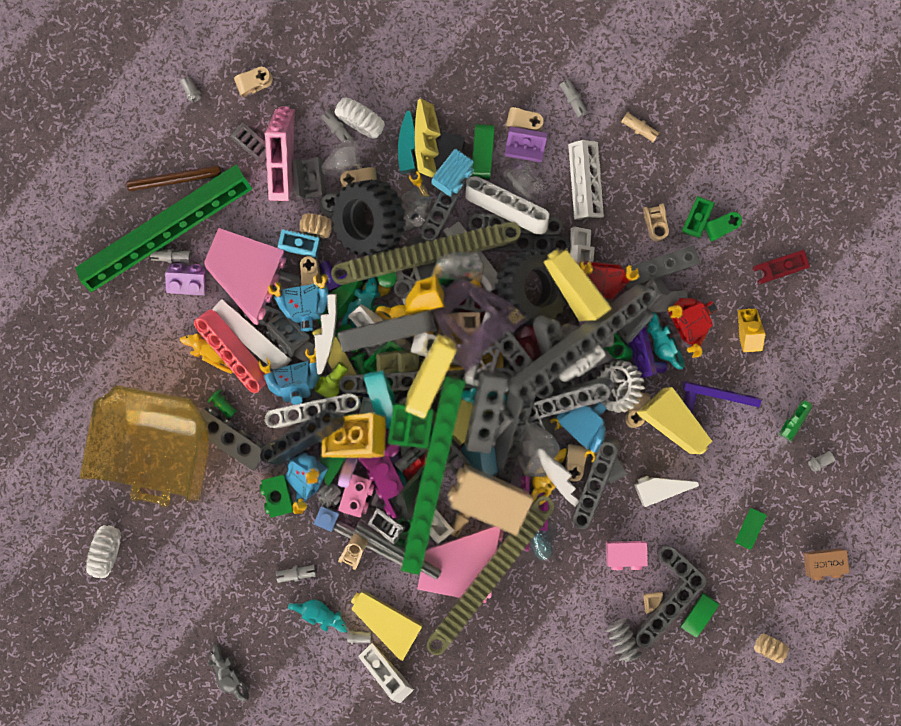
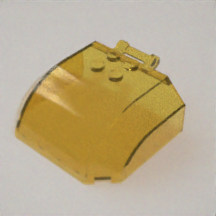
[79,385,209,508]

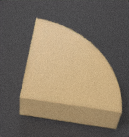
[643,592,663,614]

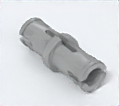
[560,79,588,118]
[320,110,354,147]
[150,248,191,263]
[276,564,316,583]

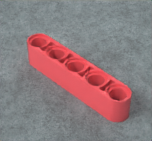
[194,309,267,393]

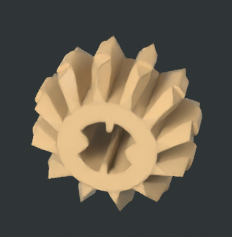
[299,213,332,239]
[754,634,789,663]

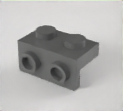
[292,157,326,199]

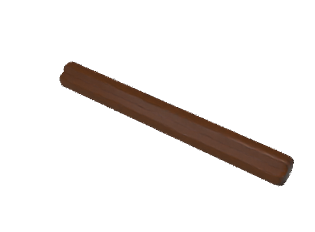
[127,165,221,191]

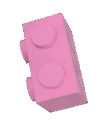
[338,474,375,518]
[606,541,648,570]

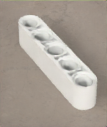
[466,176,549,234]
[212,299,292,369]
[265,394,361,429]

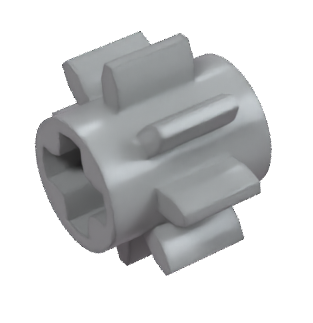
[318,484,342,508]

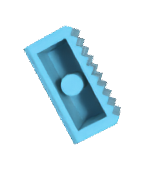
[432,149,474,197]
[278,229,321,259]

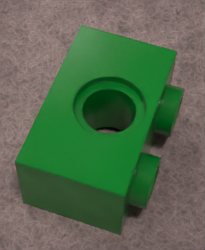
[259,474,293,518]

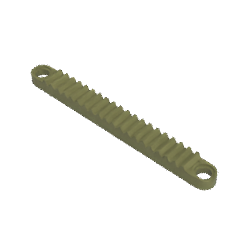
[331,222,521,285]
[427,495,554,655]

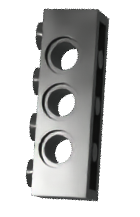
[624,245,700,290]
[464,370,509,454]
[189,407,265,471]

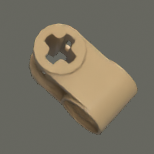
[234,67,273,97]
[506,107,543,132]
[340,167,377,188]
[643,204,669,242]
[300,256,322,286]
[625,392,651,428]
[565,444,588,482]
[338,533,368,570]

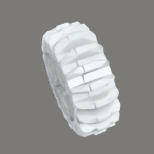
[335,97,385,138]
[596,360,645,413]
[86,525,121,578]

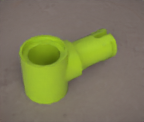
[314,362,348,398]

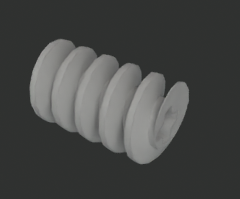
[605,618,642,662]

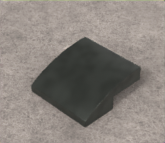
[397,467,424,521]

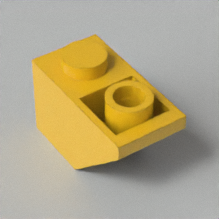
[405,276,444,315]
[738,308,765,352]

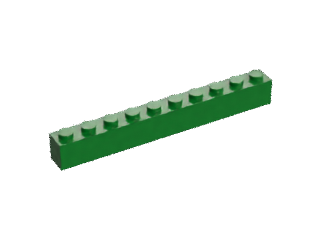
[75,164,252,293]
[401,376,465,575]

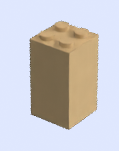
[447,464,533,536]

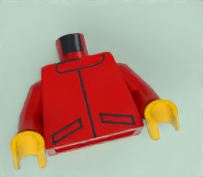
[579,261,639,299]
[667,298,717,358]

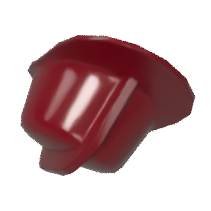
[515,326,541,364]

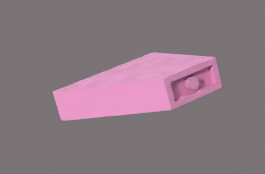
[265,106,295,201]
[204,228,287,325]
[417,526,504,603]

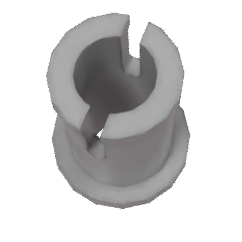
[180,76,201,102]
[808,451,835,471]
[347,629,371,645]

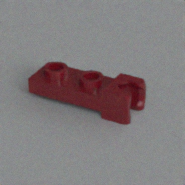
[752,250,810,285]

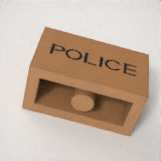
[803,548,849,580]

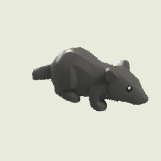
[208,644,250,702]

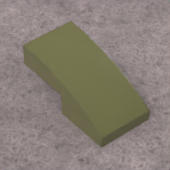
[377,350,418,374]

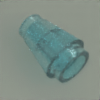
[531,531,553,561]

